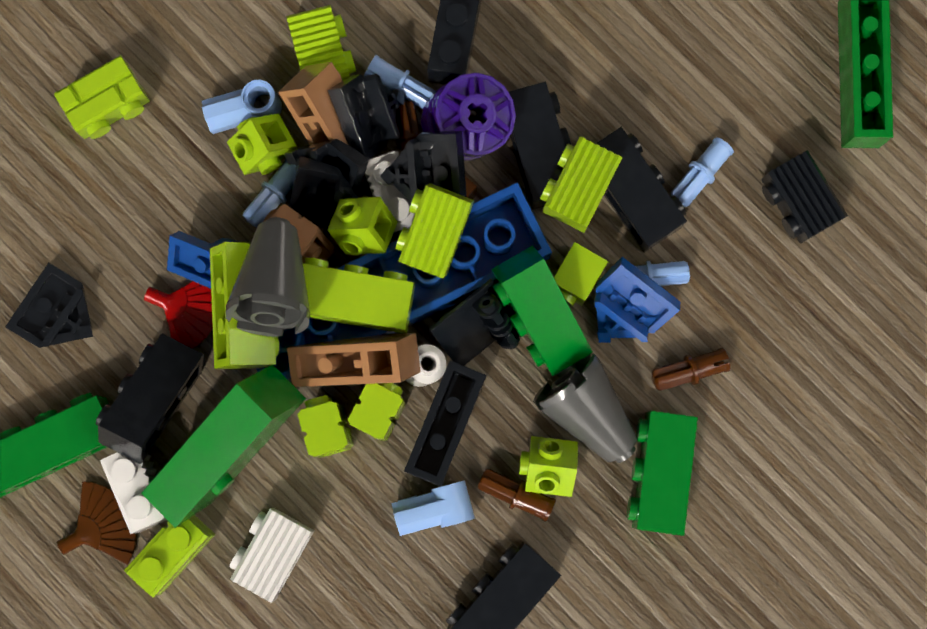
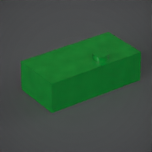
[141,365,306,528]

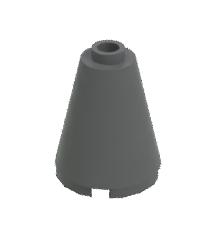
[226,217,310,337]
[533,353,637,463]

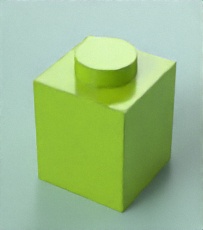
[554,242,608,307]

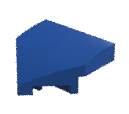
[595,257,681,343]

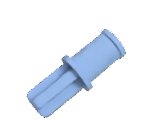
[364,55,436,109]
[671,137,734,207]
[243,159,296,228]
[635,261,690,286]

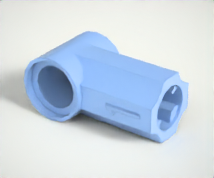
[202,79,282,134]
[391,480,475,536]

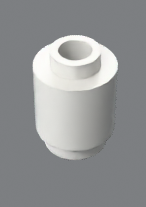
[406,344,446,387]

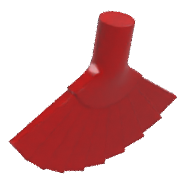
[144,281,213,348]

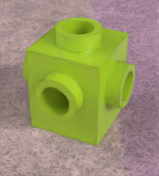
[227,113,296,175]
[328,197,398,255]
[519,436,578,497]

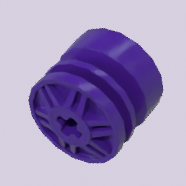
[421,73,516,162]

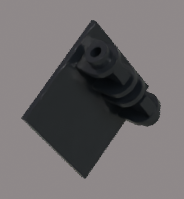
[429,279,520,366]

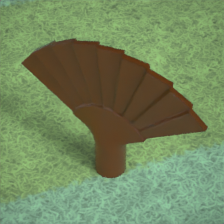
[57,481,136,565]

